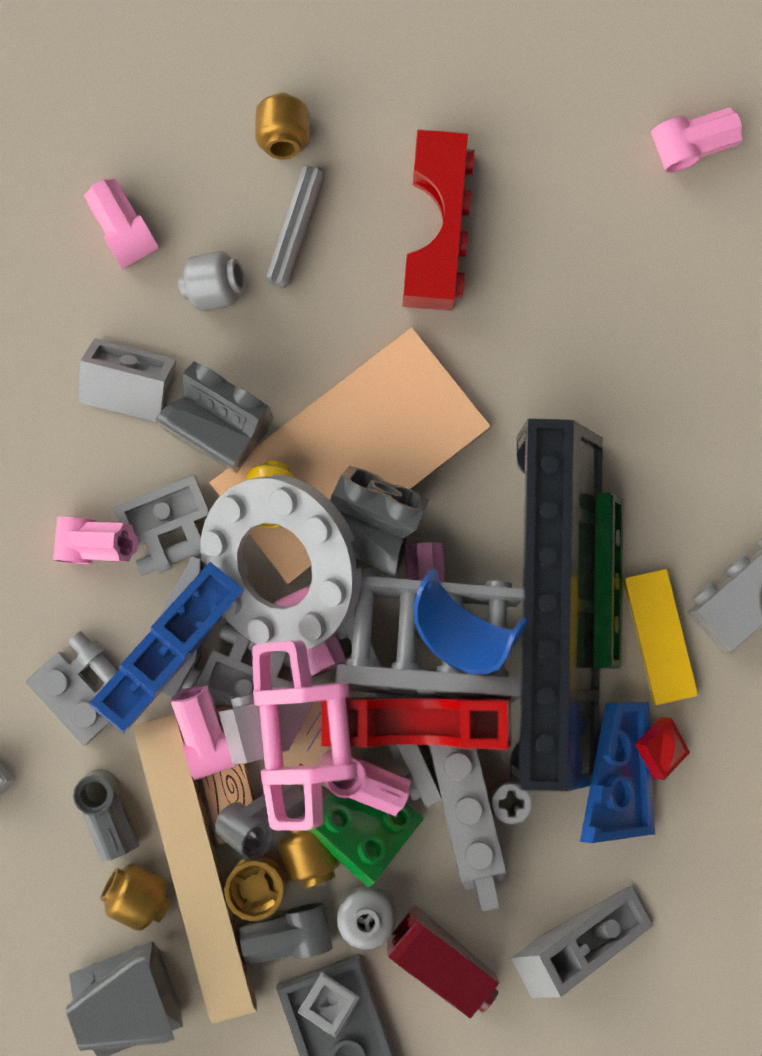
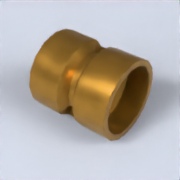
[224,853,288,921]

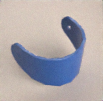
[414,568,528,675]

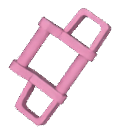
[253,640,358,830]

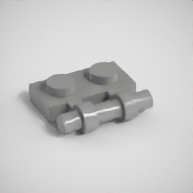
[113,475,210,576]
[197,622,292,707]
[25,631,117,746]

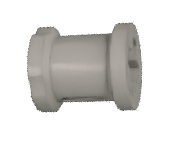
[488,780,532,824]

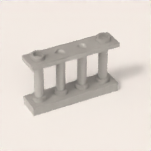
[335,570,523,703]

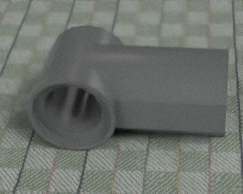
[73,769,139,862]
[215,784,305,860]
[239,903,333,965]

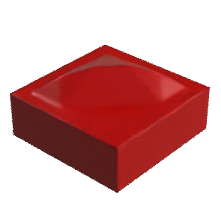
[635,717,690,780]

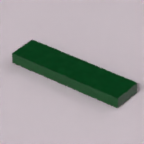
[594,492,623,669]

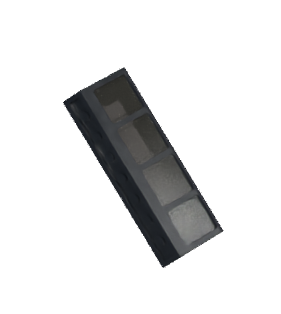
[510,418,603,792]

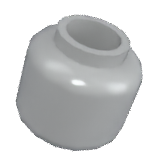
[178,251,245,311]
[337,886,395,950]

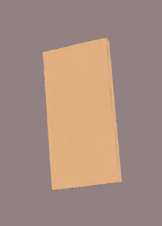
[209,327,491,585]

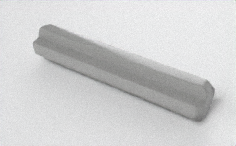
[266,165,324,288]

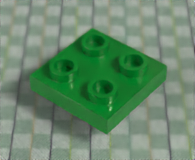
[305,780,424,887]

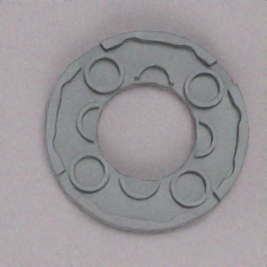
[200,475,361,652]

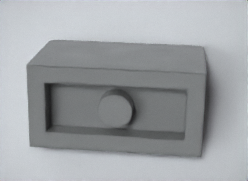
[78,338,176,422]

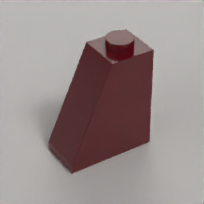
[387,904,499,1019]

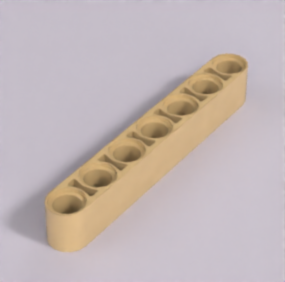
[134,713,257,1024]

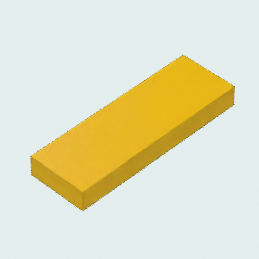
[622,569,698,705]

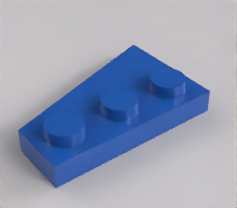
[580,702,655,843]

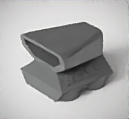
[155,361,274,473]
[330,466,429,577]
[66,941,183,1056]

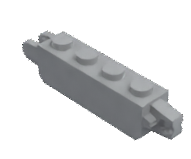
[419,663,506,912]

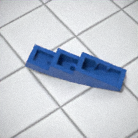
[89,562,244,735]

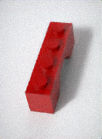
[402,129,475,311]
[321,697,512,749]

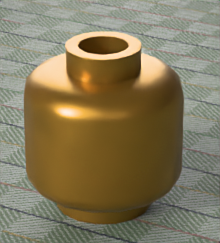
[255,93,310,160]
[278,830,341,888]
[100,863,171,931]

